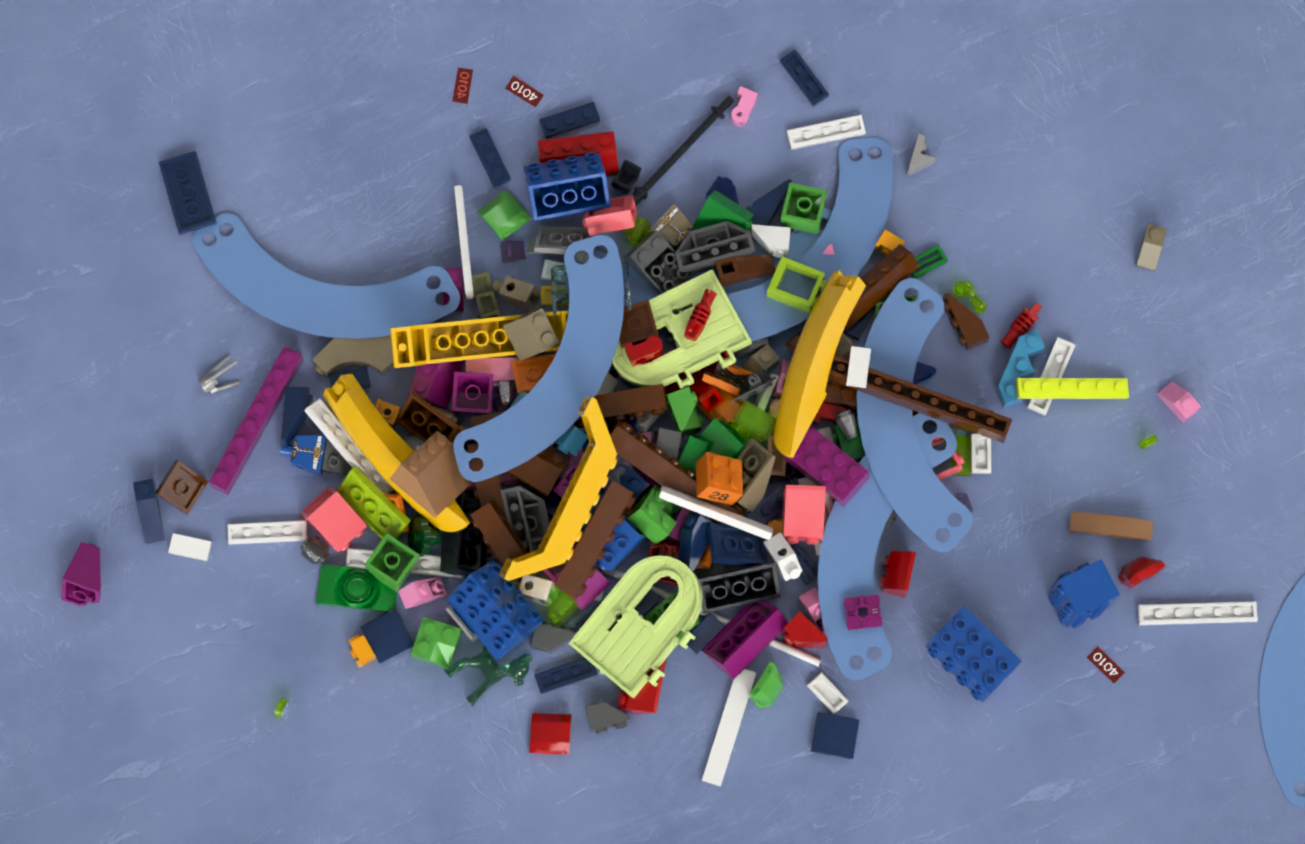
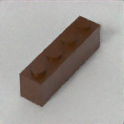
[471,500,529,581]

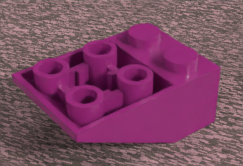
[543,545,611,610]

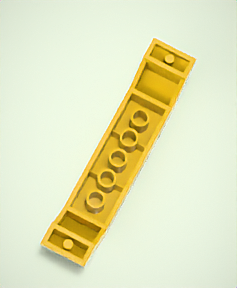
[390,310,569,368]
[499,396,617,581]

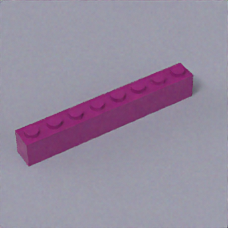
[209,346,303,495]

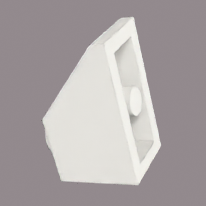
[751,224,791,258]

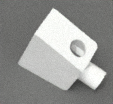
[763,533,802,581]
[512,575,559,608]

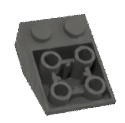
[623,230,694,295]

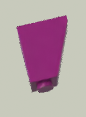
[62,542,101,606]

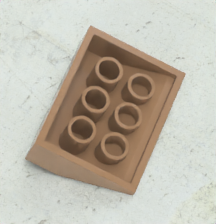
[390,431,472,518]

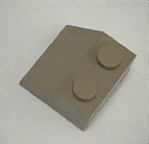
[503,308,559,361]

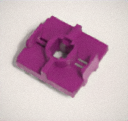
[844,595,883,631]

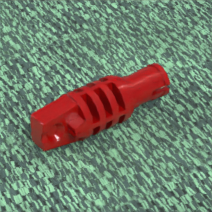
[684,289,717,341]
[1000,302,1042,349]

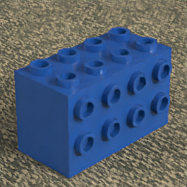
[523,152,611,221]
[553,491,647,571]
[1048,559,1120,628]
[447,560,544,660]
[926,606,1022,702]

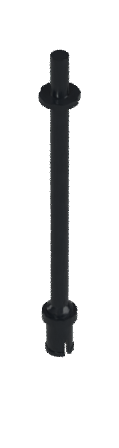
[632,96,734,206]

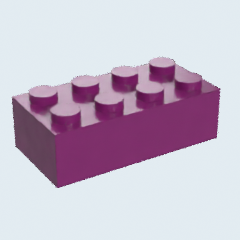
[783,425,869,507]

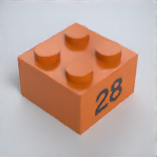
[696,452,743,505]

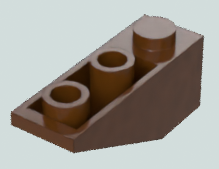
[715,255,776,287]
[943,293,990,351]

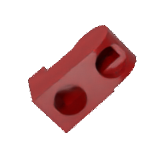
[624,336,663,367]
[689,377,724,413]
[811,403,848,425]

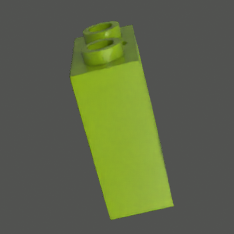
[766,256,827,314]

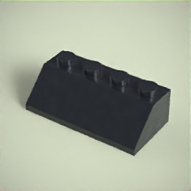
[440,492,487,576]
[698,561,781,613]

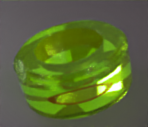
[1138,435,1158,449]
[274,698,289,719]

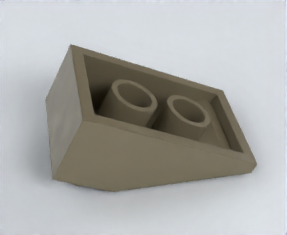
[736,438,776,512]

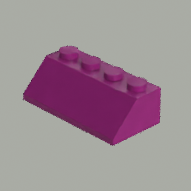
[408,321,464,409]
[701,600,788,679]

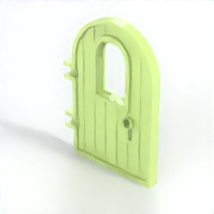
[612,269,752,390]
[568,556,702,698]

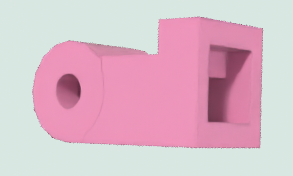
[731,86,758,126]

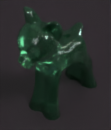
[444,646,533,707]

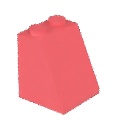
[782,485,826,544]
[300,486,367,552]

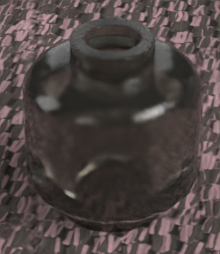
[300,535,330,565]

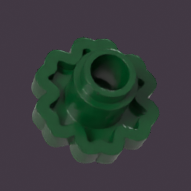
[408,517,441,557]

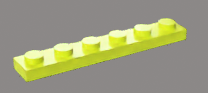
[1015,378,1129,399]

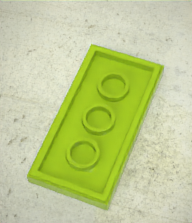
[336,466,411,539]

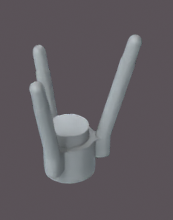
[198,355,240,394]

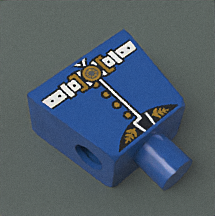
[280,435,327,476]

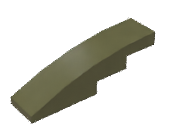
[472,271,501,319]

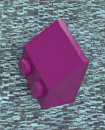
[452,372,494,413]

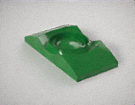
[316,565,397,613]

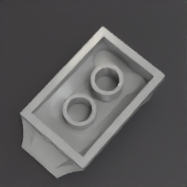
[527,225,597,263]

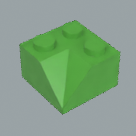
[780,183,827,234]
[667,387,704,438]
[627,485,677,545]
[364,533,420,592]
[411,617,462,670]

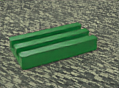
[912,244,948,279]

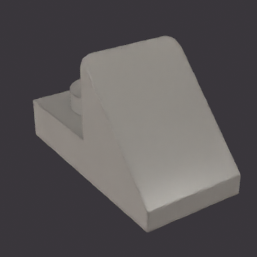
[907,134,936,176]

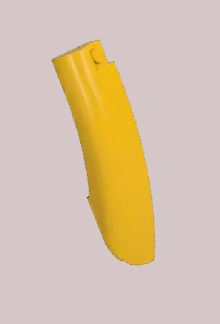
[774,270,866,458]
[323,374,470,532]

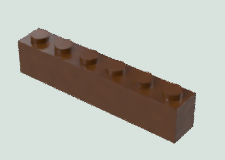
[465,442,507,561]
[554,481,636,598]

